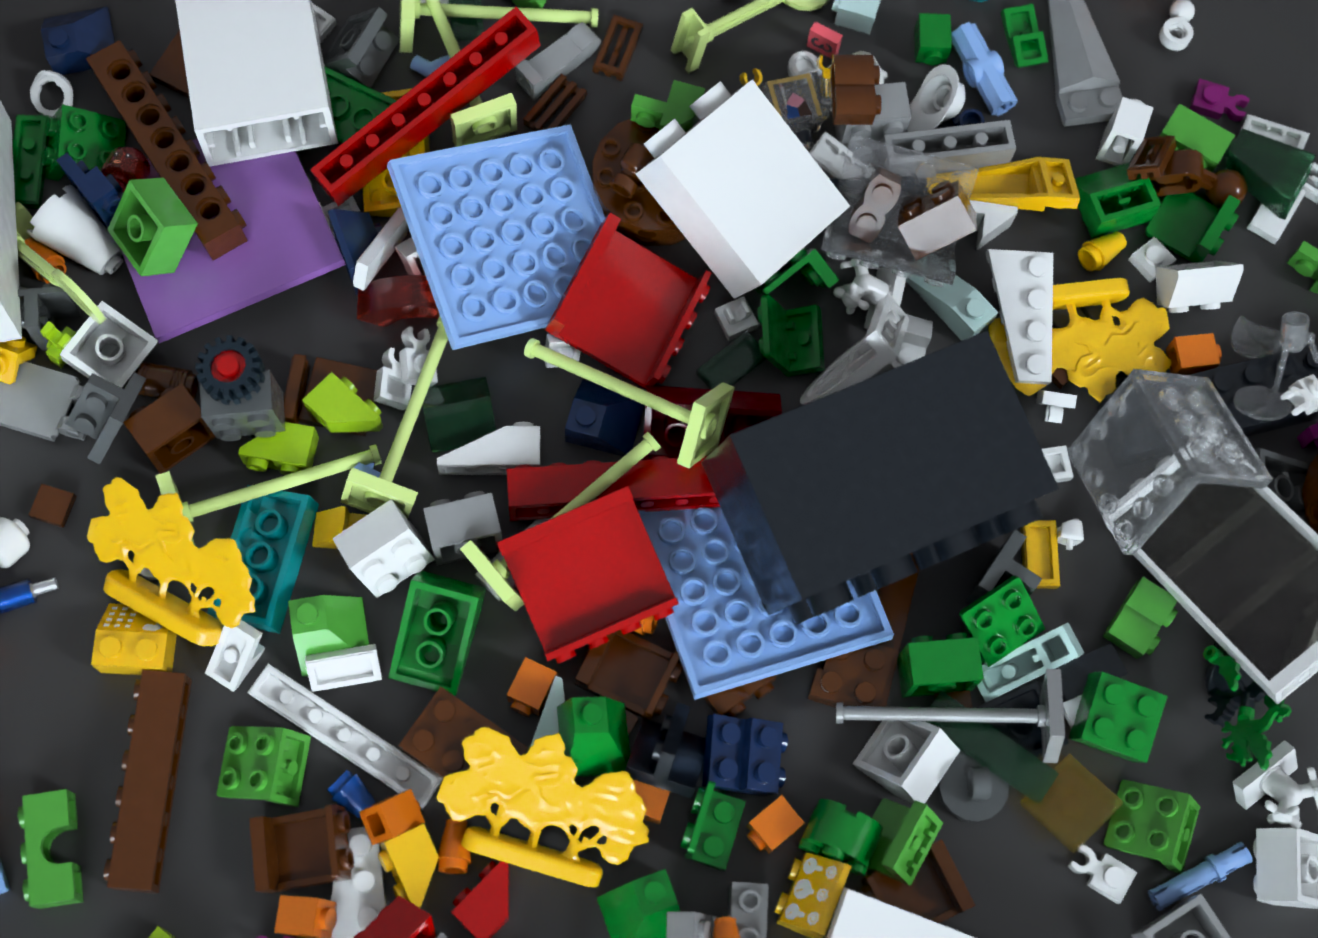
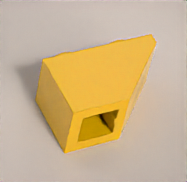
[377,824,439,908]

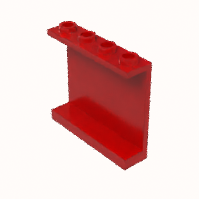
[545,213,712,389]
[497,486,679,664]

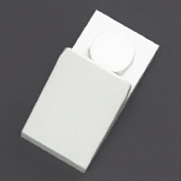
[969,200,1018,250]
[895,314,933,365]
[205,619,265,692]

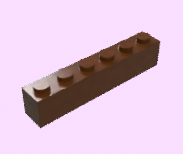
[104,670,192,894]

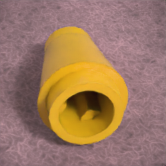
[1078,231,1127,271]

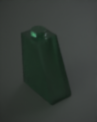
[1223,128,1316,220]

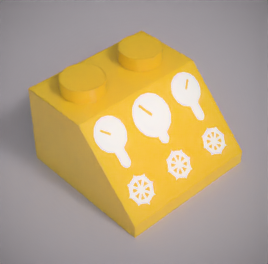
[774,853,852,938]

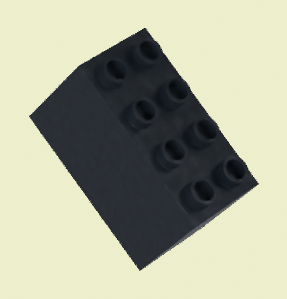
[701,331,1059,624]

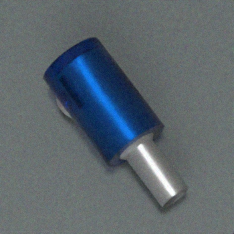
[0,577,59,614]

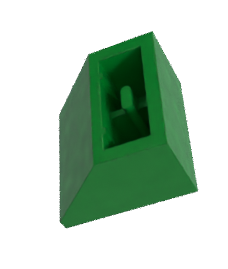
[1075,163,1161,239]

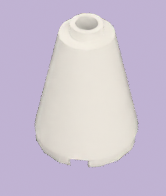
[27,185,123,275]

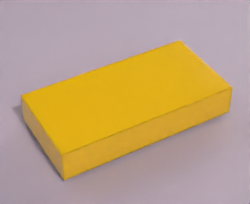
[1020,520,1060,589]

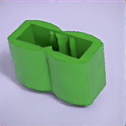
[1102,576,1178,659]

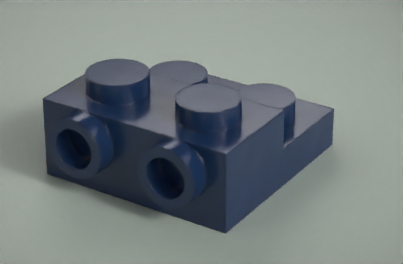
[56,153,123,229]
[702,714,788,796]

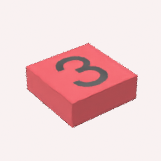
[806,22,843,58]

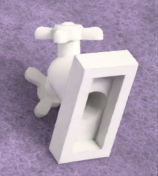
[833,255,909,330]
[1233,740,1318,828]

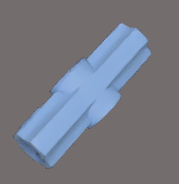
[951,22,1018,116]

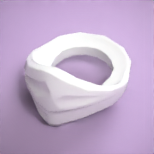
[30,70,73,117]

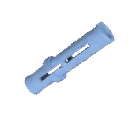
[1148,841,1253,911]

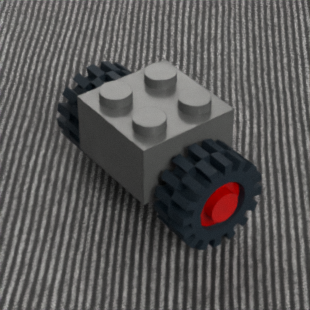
[195,335,286,441]

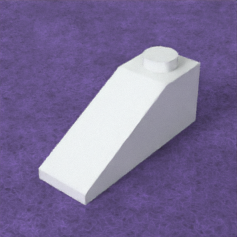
[437,422,541,475]

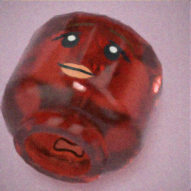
[101,146,150,193]

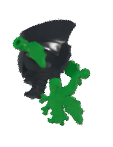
[1203,634,1292,771]

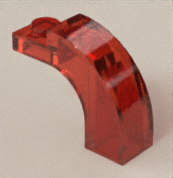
[357,275,440,327]

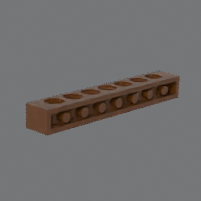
[86,40,248,261]

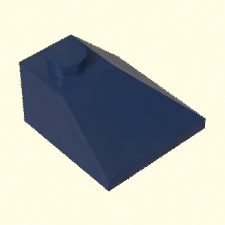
[41,6,115,75]
[327,209,382,295]
[565,379,644,457]

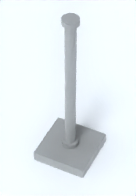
[836,669,1065,763]

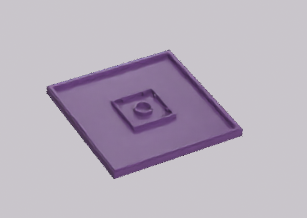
[105,138,346,344]

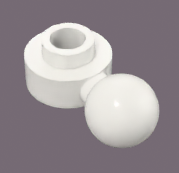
[1159,0,1195,51]

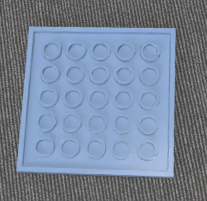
[387,124,605,350]
[638,507,894,700]

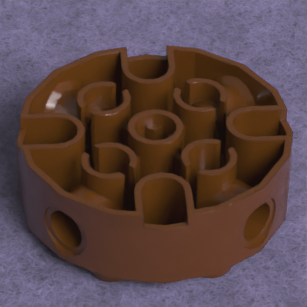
[592,118,685,246]

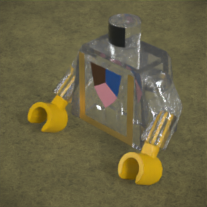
[739,54,834,150]

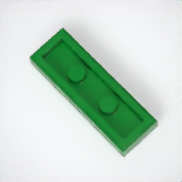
[12,115,49,208]

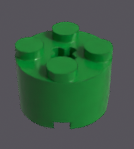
[798,799,883,876]

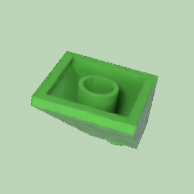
[288,595,369,677]

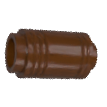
[135,362,199,399]

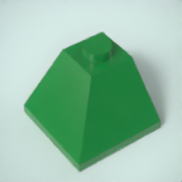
[557,697,630,777]
[596,869,680,938]

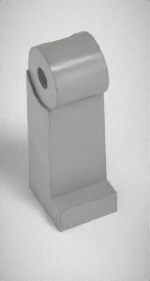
[515,22,601,101]

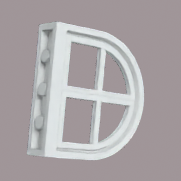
[800,294,910,405]

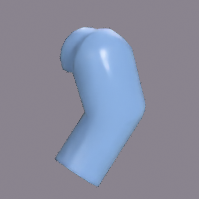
[410,55,450,77]

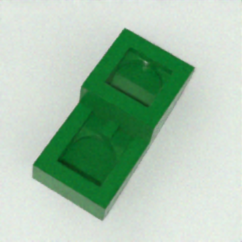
[1000,4,1049,68]

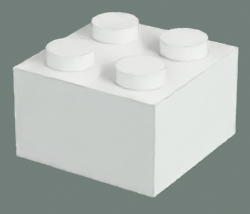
[332,499,435,598]

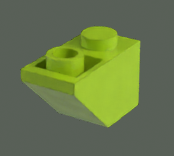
[302,372,383,433]
[238,422,319,475]

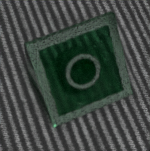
[422,377,496,453]

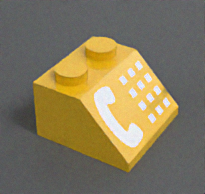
[91,603,177,675]

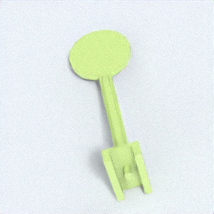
[671,0,829,73]
[15,202,106,324]

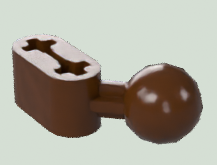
[1144,149,1248,208]

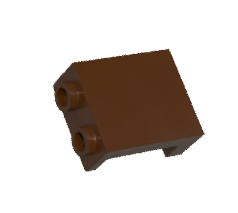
[575,630,683,720]
[249,804,354,894]
[860,839,976,924]

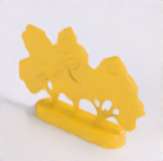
[988,278,1172,403]
[87,477,255,646]
[436,727,650,887]

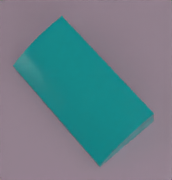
[207,485,319,634]

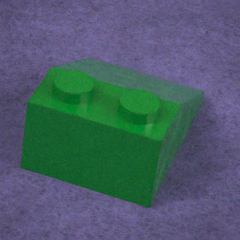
[388,571,486,696]

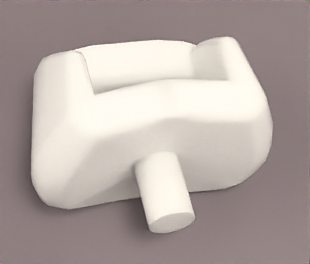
[1057,518,1084,550]

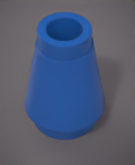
[327,769,376,818]

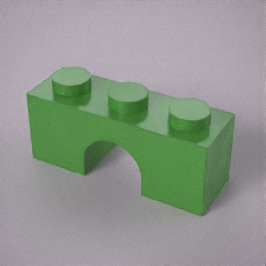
[18,789,84,909]

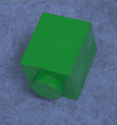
[914,13,952,65]

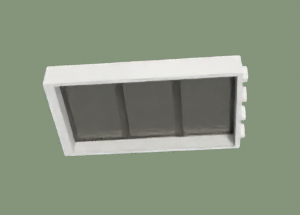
[1102,429,1318,704]

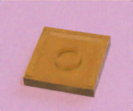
[1021,754,1123,854]

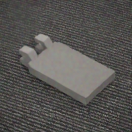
[0,362,86,442]

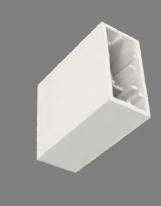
[175,0,338,167]
[636,80,850,299]

